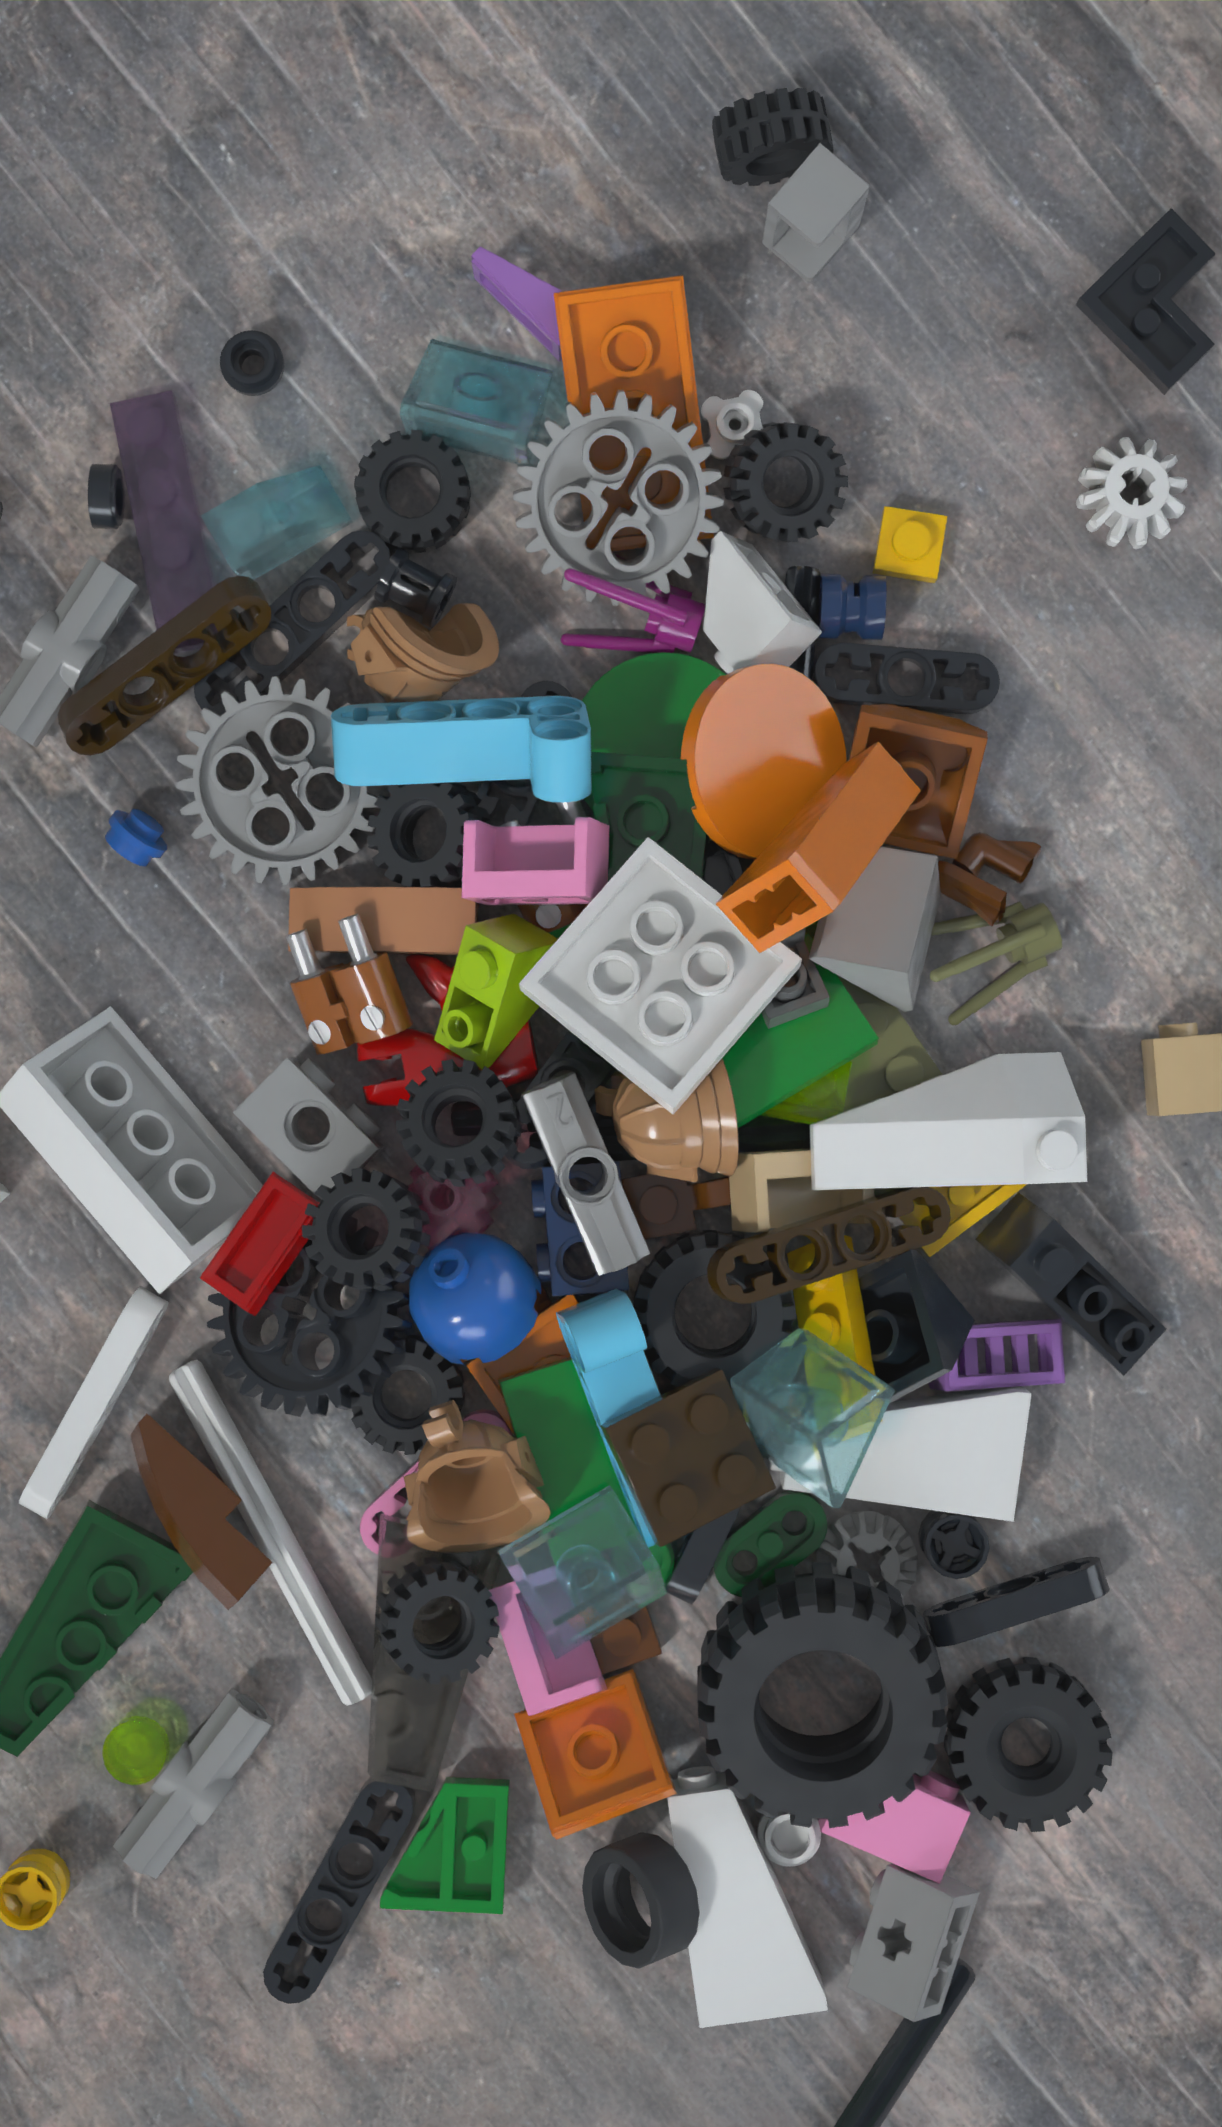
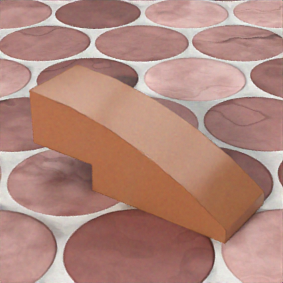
[288,887,479,955]

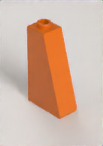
[716,742,921,953]

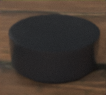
[88,464,125,529]

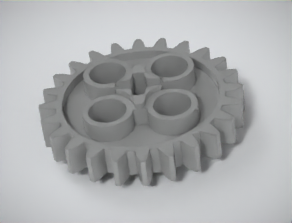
[513,390,724,606]
[175,676,378,885]

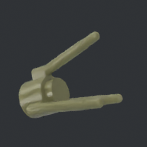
[929,901,1063,1026]

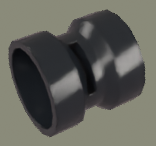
[918,1510,990,1579]

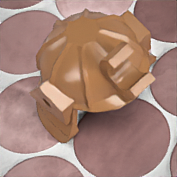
[347,603,499,702]
[595,1059,739,1182]
[404,1400,551,1553]

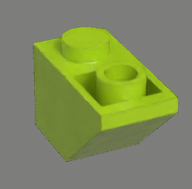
[434,914,558,1069]

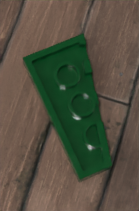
[0,1500,193,1757]

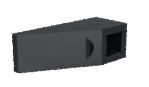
[975,1192,1166,1376]

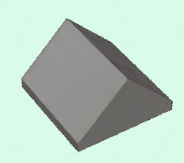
[809,847,941,1012]

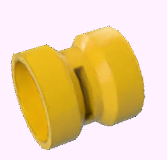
[0,1849,70,1930]

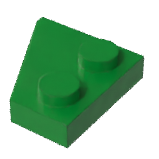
[380,1777,510,1914]

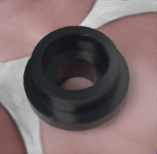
[220,330,284,396]

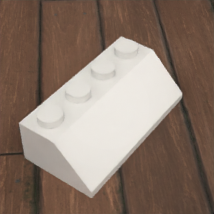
[0,1006,263,1294]

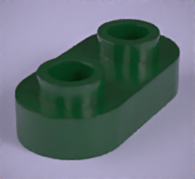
[713,1490,828,1597]

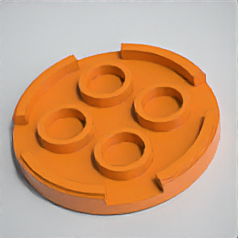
[681,664,847,860]

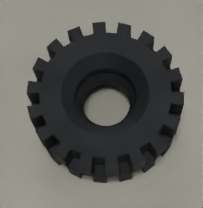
[944,1657,1113,1832]

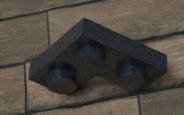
[1076,208,1216,395]

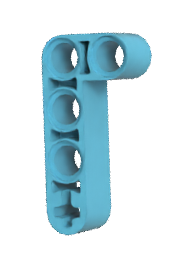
[331,696,592,803]
[556,1289,660,1548]

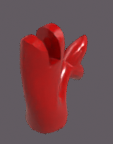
[357,954,539,1106]

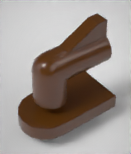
[938,832,1041,927]

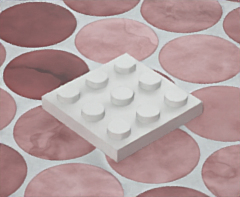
[519,837,802,1115]

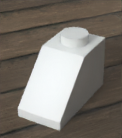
[703,531,822,674]

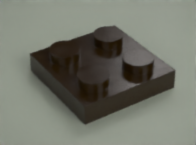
[600,1368,776,1547]

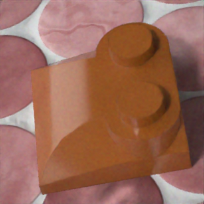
[848,704,988,859]

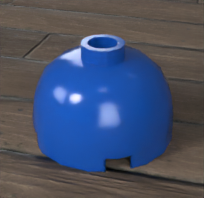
[409,1232,541,1365]

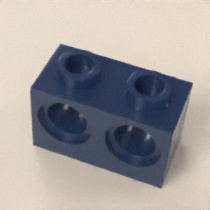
[531,1160,629,1296]

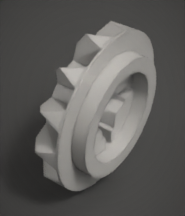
[816,1511,918,1600]

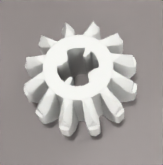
[1076,437,1187,549]

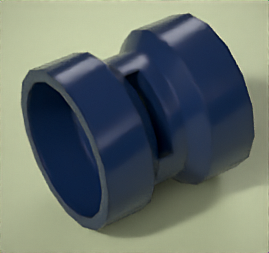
[817,573,887,640]

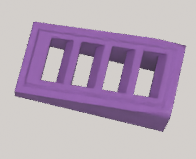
[471,246,562,362]
[928,1319,1065,1391]

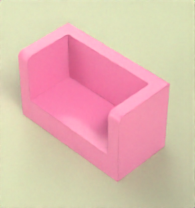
[462,817,609,905]
[489,1565,607,1716]

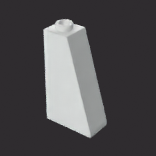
[770,1386,1031,1522]
[667,1766,827,2028]

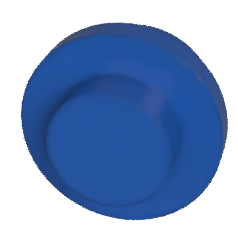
[105,808,167,866]

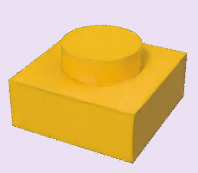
[872,506,947,583]

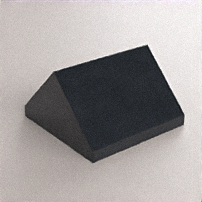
[858,1249,975,1408]

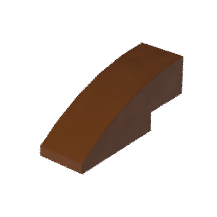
[130,1414,273,1610]

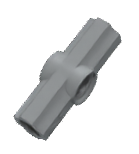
[0,555,140,748]
[521,1072,650,1276]
[113,1688,275,1879]

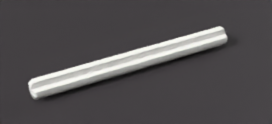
[169,1360,374,1706]

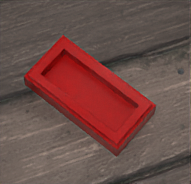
[200,1171,320,1316]

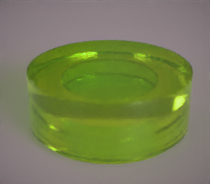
[102,1716,170,1785]

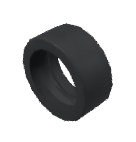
[582,1832,700,1969]

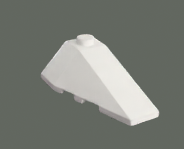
[810,1052,1087,1190]

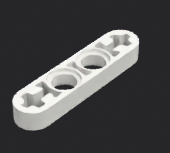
[19,1286,169,1519]

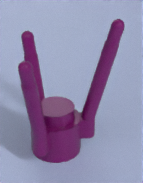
[560,553,706,653]

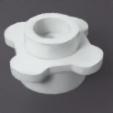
[701,390,763,460]

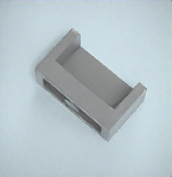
[762,143,870,282]

